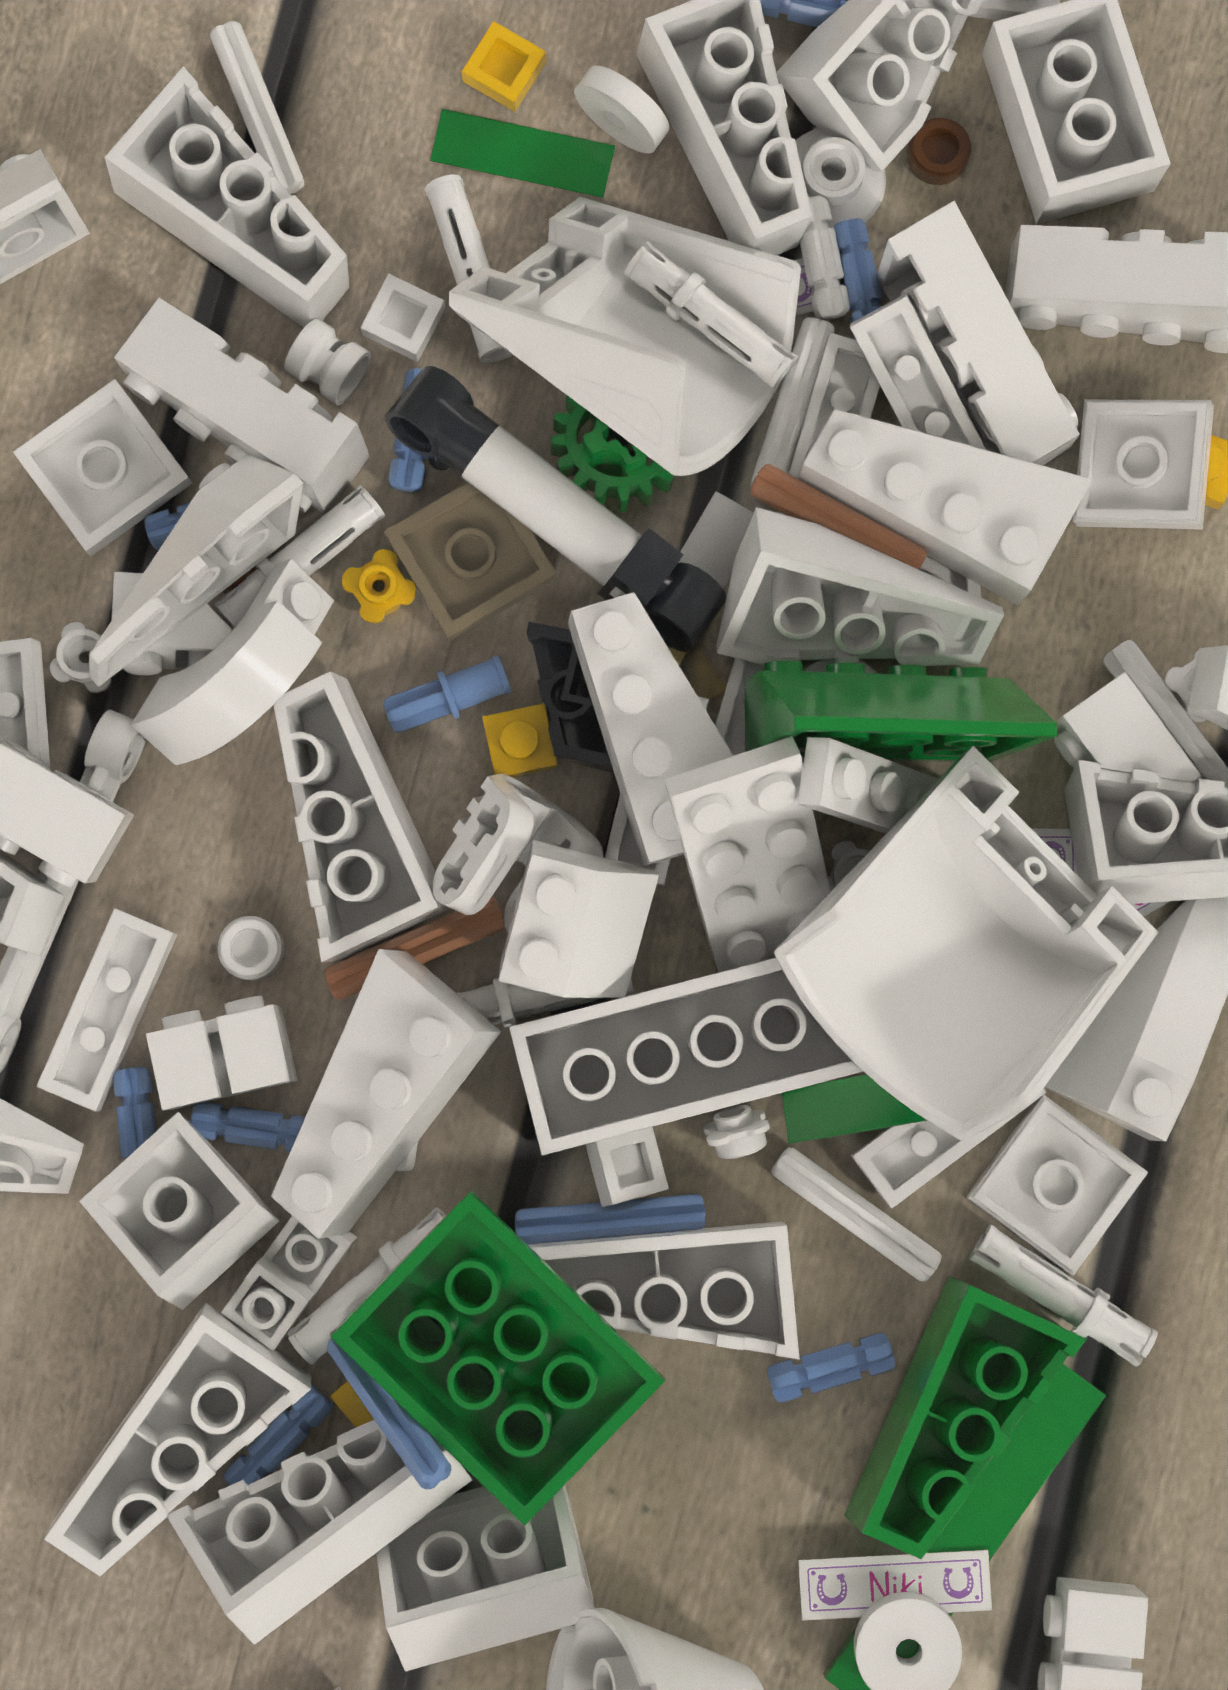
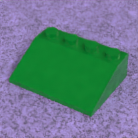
[744,661,1057,762]
[331,1191,666,1526]

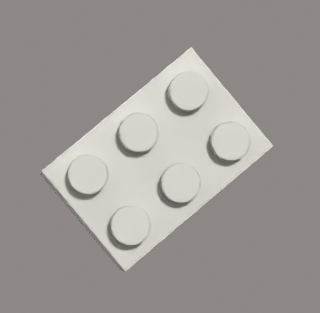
[982,0,1171,225]

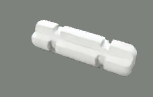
[800,196,850,320]

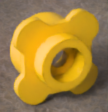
[342,549,416,624]

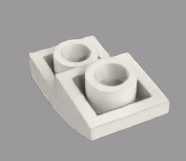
[221,1216,357,1351]

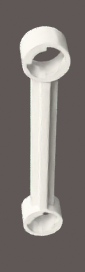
[0,710,146,1073]

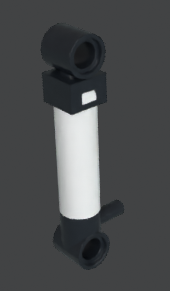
[385,366,727,652]

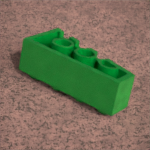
[844,1275,1087,1559]

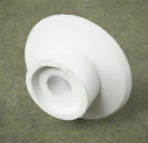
[795,129,886,228]

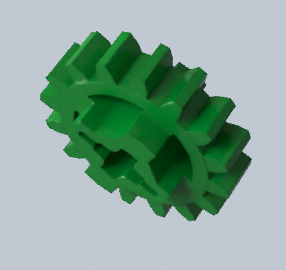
[550,395,673,512]

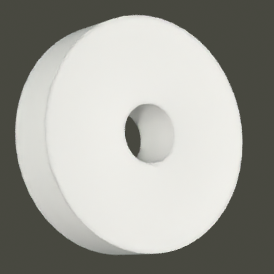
[574,65,670,154]
[853,1592,962,1690]

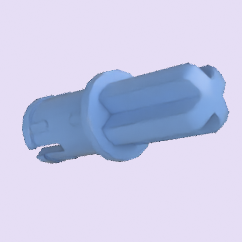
[383,655,512,733]

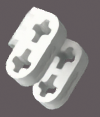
[432,773,603,932]

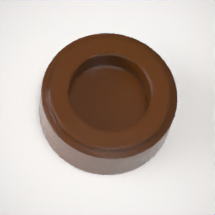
[907,118,971,185]

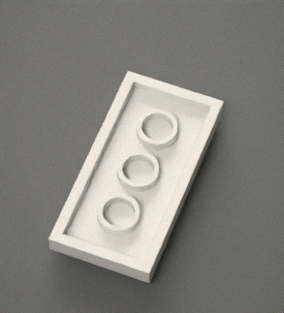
[664,736,831,973]

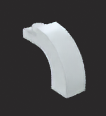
[130,558,334,765]

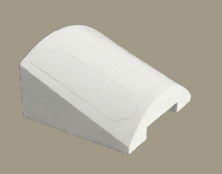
[449,197,801,476]
[774,746,1158,1141]

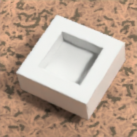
[360,273,446,362]
[585,1127,669,1207]

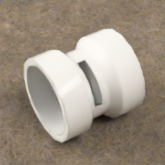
[284,318,371,405]

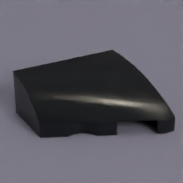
[526,622,614,773]

